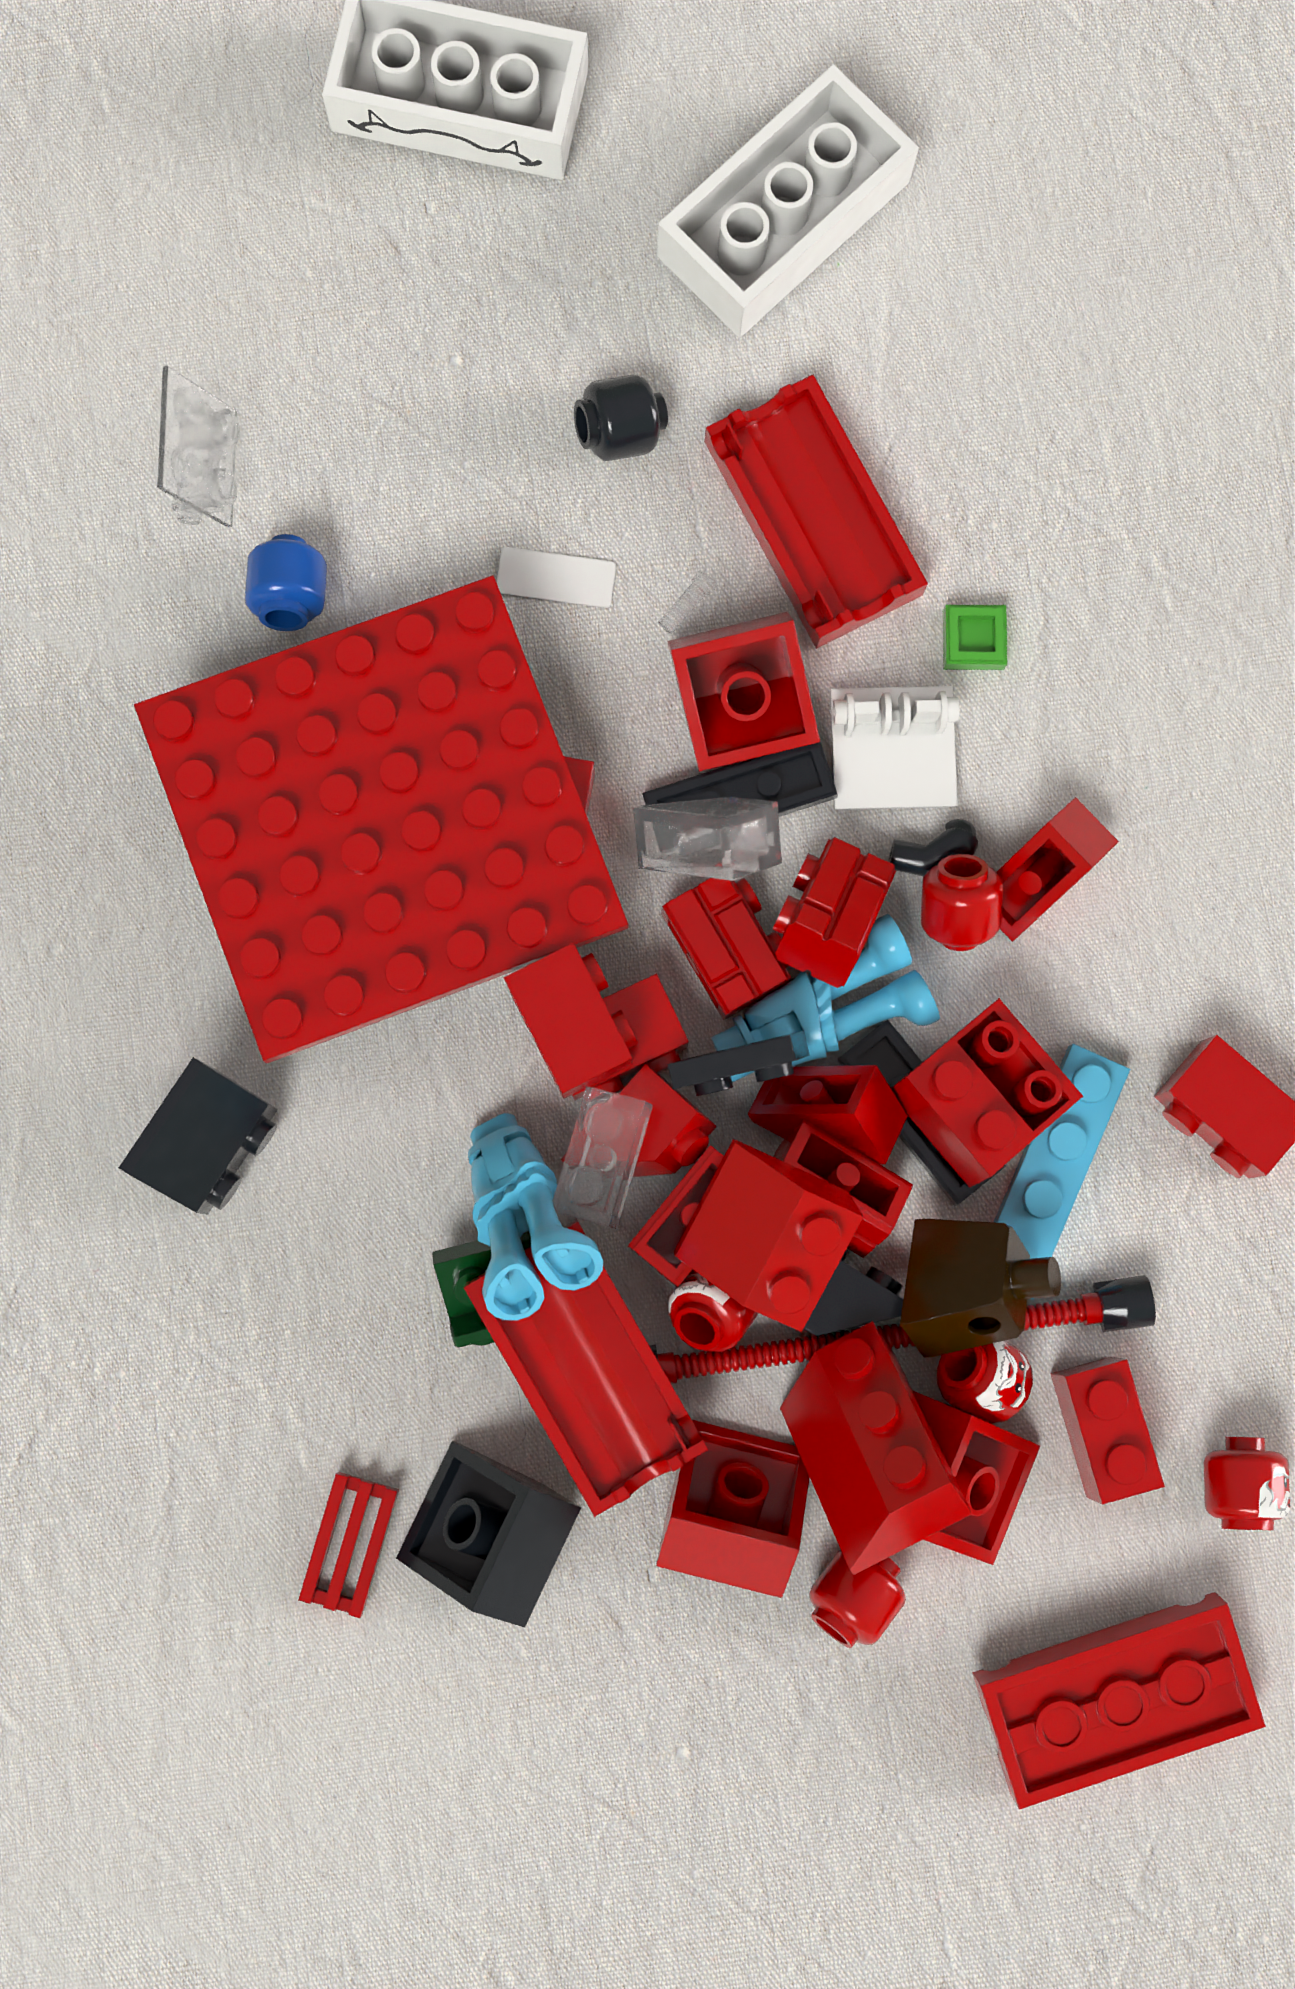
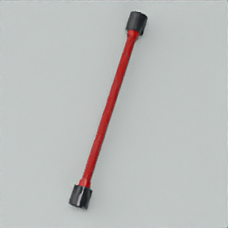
[650,1275,1156,1384]

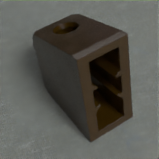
[900,1218,1061,1357]

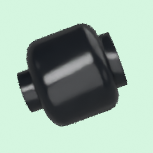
[574,375,668,461]

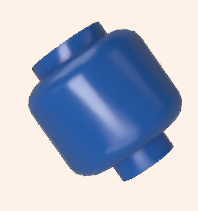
[245,534,327,631]

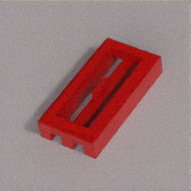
[298,1472,399,1618]

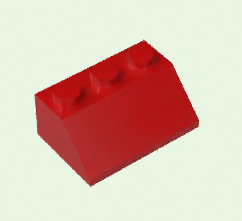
[780,1321,972,1575]

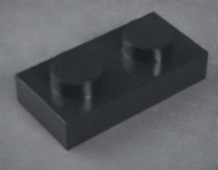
[667,1031,810,1096]

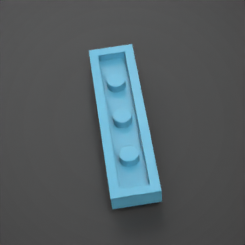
[994,1044,1130,1299]

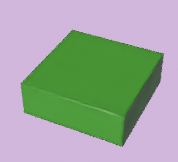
[942,605,1007,670]

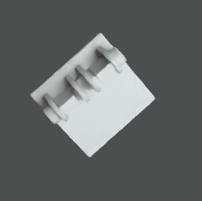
[830,686,959,810]

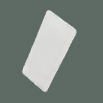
[496,547,616,608]

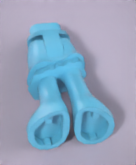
[711,914,940,1082]
[468,1113,603,1320]

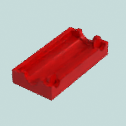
[704,374,928,649]
[463,1219,708,1517]
[972,1592,1266,1810]

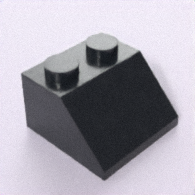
[118,1057,278,1215]
[396,1441,582,1628]

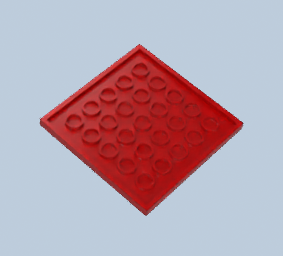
[134,575,629,1064]

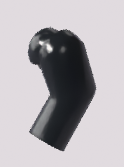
[888,819,978,877]

